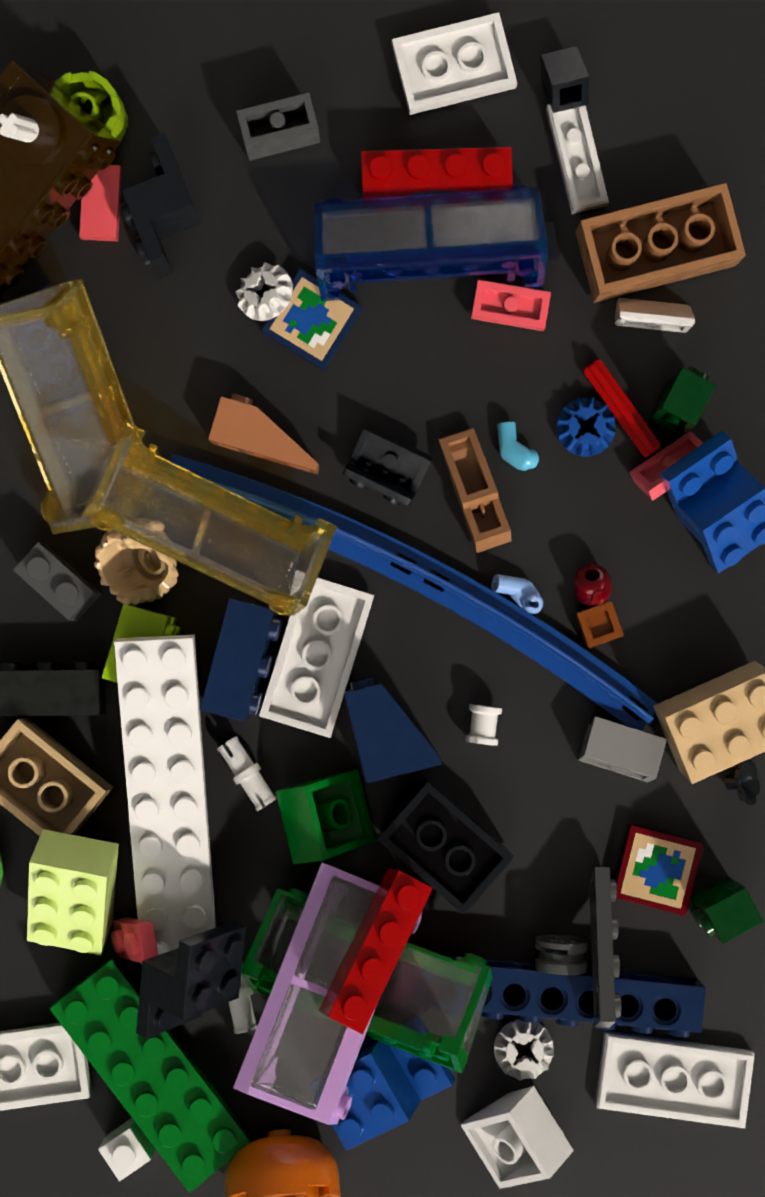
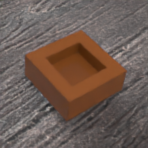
[575,601,624,648]

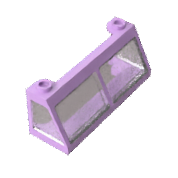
[233,863,422,1125]

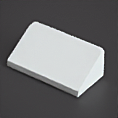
[614,298,695,333]

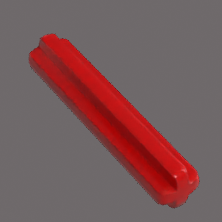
[583,359,661,457]

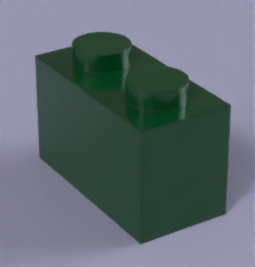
[649,367,717,436]
[690,877,764,944]

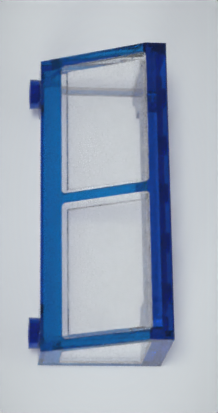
[314,185,548,301]

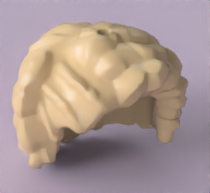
[94,518,179,605]

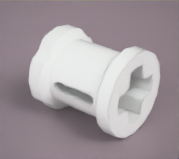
[465,704,502,746]

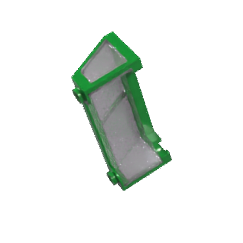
[241,888,492,1073]

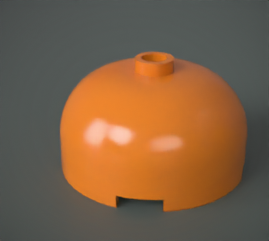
[225,1129,341,1197]

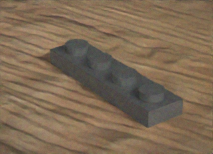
[589,867,621,1028]

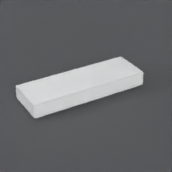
[546,104,609,214]

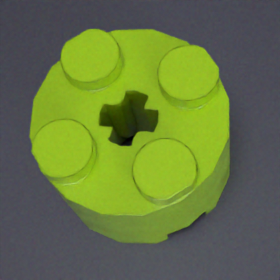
[55,71,128,142]

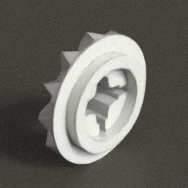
[235,262,293,321]
[494,1019,554,1081]

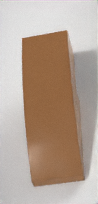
[439,428,512,553]

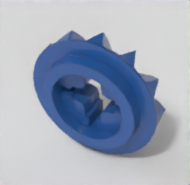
[556,397,616,457]

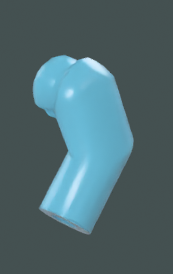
[497,422,539,471]

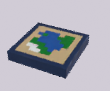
[261,269,363,372]

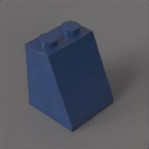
[344,677,441,783]

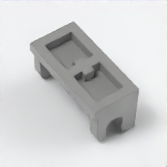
[578,716,667,783]

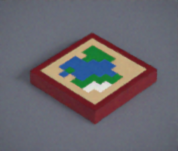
[615,824,703,916]

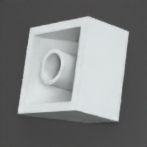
[461,1086,574,1189]

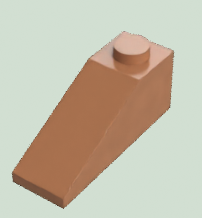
[208,394,320,475]

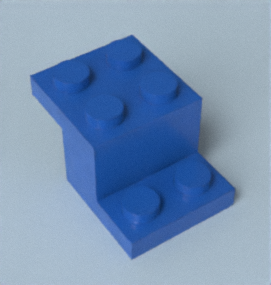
[660,430,765,574]
[308,1014,456,1151]

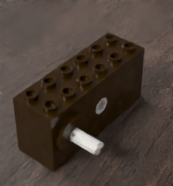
[0,60,120,305]

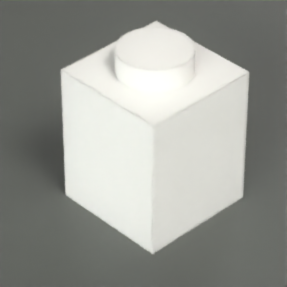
[98,1118,156,1182]

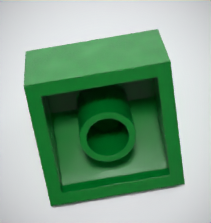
[275,769,376,864]

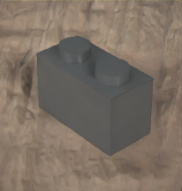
[236,92,320,161]
[13,542,102,621]

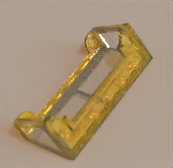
[0,279,157,534]
[82,422,337,616]

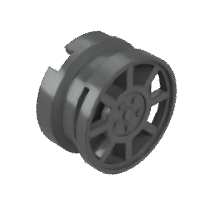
[534,934,588,975]

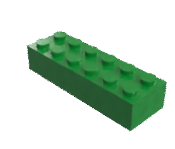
[50,956,251,1193]

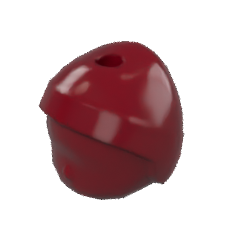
[574,563,612,606]

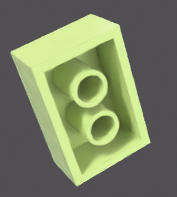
[27,829,119,955]

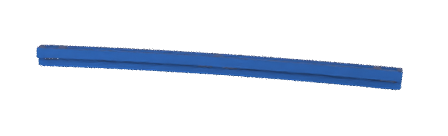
[161,454,658,731]

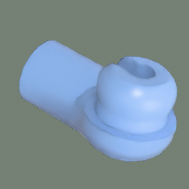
[491,574,543,614]

